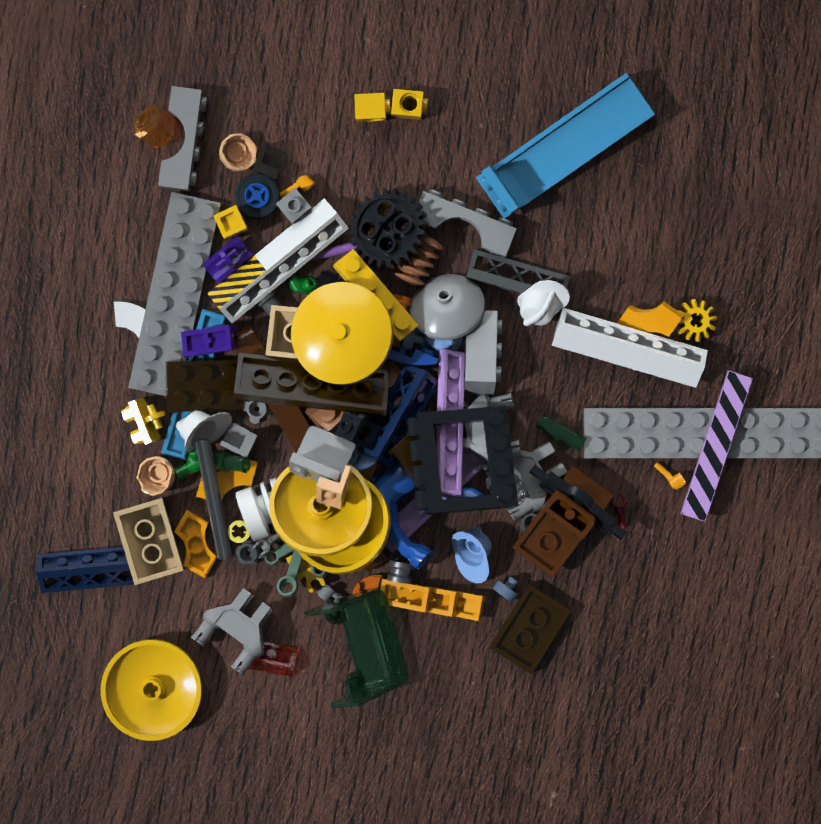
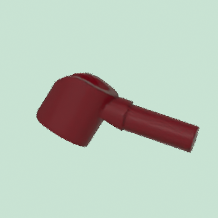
[611,494,627,529]

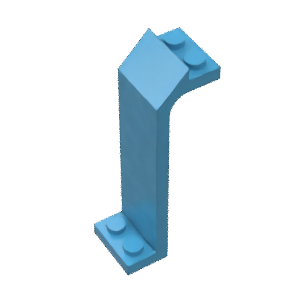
[476,73,656,219]

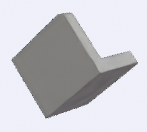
[220,423,259,458]

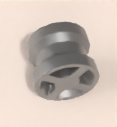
[387,560,414,584]

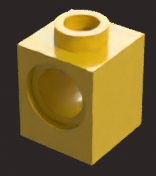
[391,89,428,120]
[354,93,391,122]
[213,205,248,241]

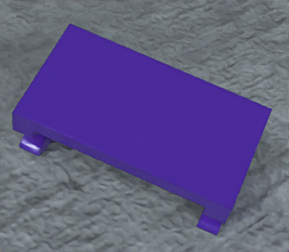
[181,325,239,357]

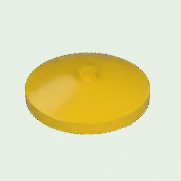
[291,282,393,385]
[269,464,372,557]
[299,478,391,574]
[101,639,202,741]

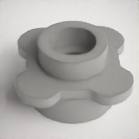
[243,401,272,424]

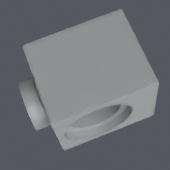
[276,188,312,224]

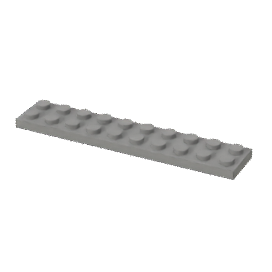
[584,408,821,458]

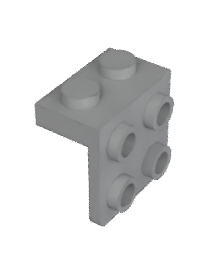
[289,426,355,483]

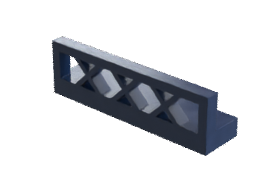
[357,364,438,469]
[36,547,134,593]

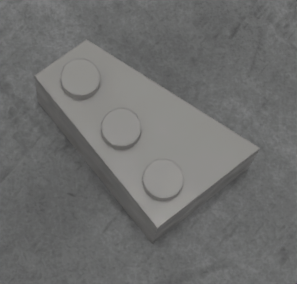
[464,310,502,398]

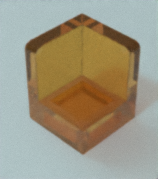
[134,104,175,148]

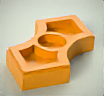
[617,301,684,337]
[196,455,258,500]
[174,510,217,578]

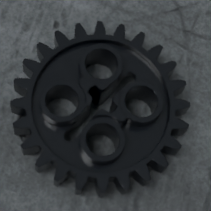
[348,188,429,270]

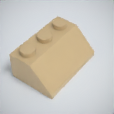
[266,305,298,359]
[113,498,184,585]

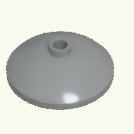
[410,274,485,340]

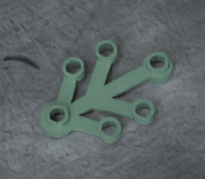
[264,528,327,598]

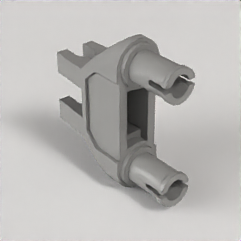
[463,393,522,463]
[481,442,567,521]
[191,588,274,676]

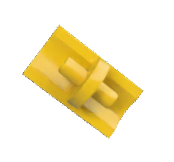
[121,397,166,445]

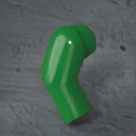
[286,272,317,294]
[175,449,200,480]

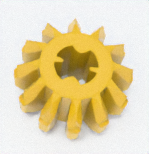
[677,299,717,342]

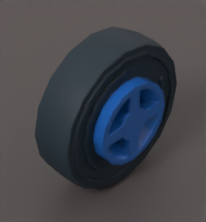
[235,174,280,219]

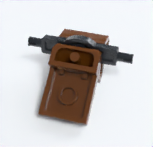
[512,464,627,578]

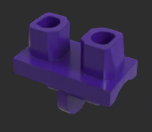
[202,236,253,284]

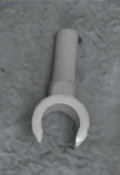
[252,532,280,558]
[317,584,353,606]

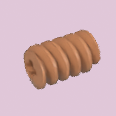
[394,236,444,287]

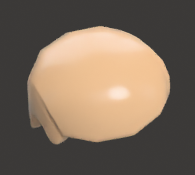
[219,133,257,172]
[136,456,175,496]

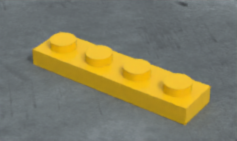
[333,249,419,343]

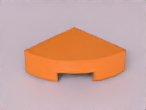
[352,574,382,600]

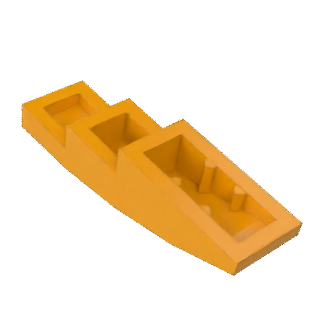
[378,579,485,621]

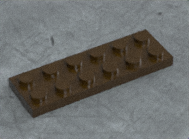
[233,352,390,417]

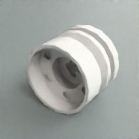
[236,477,277,542]

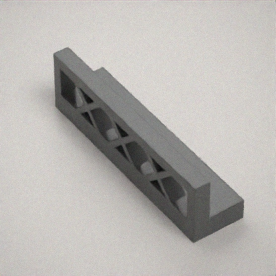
[466,249,570,294]

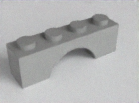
[158,86,207,192]
[419,189,517,258]

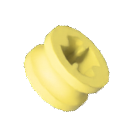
[228,520,250,543]

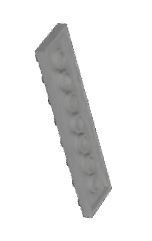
[128,192,221,396]

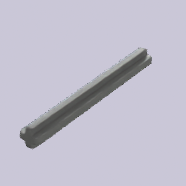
[195,438,232,560]

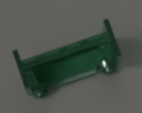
[304,589,408,708]

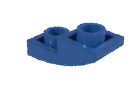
[387,346,439,366]

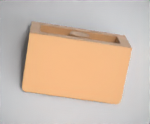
[317,465,351,509]

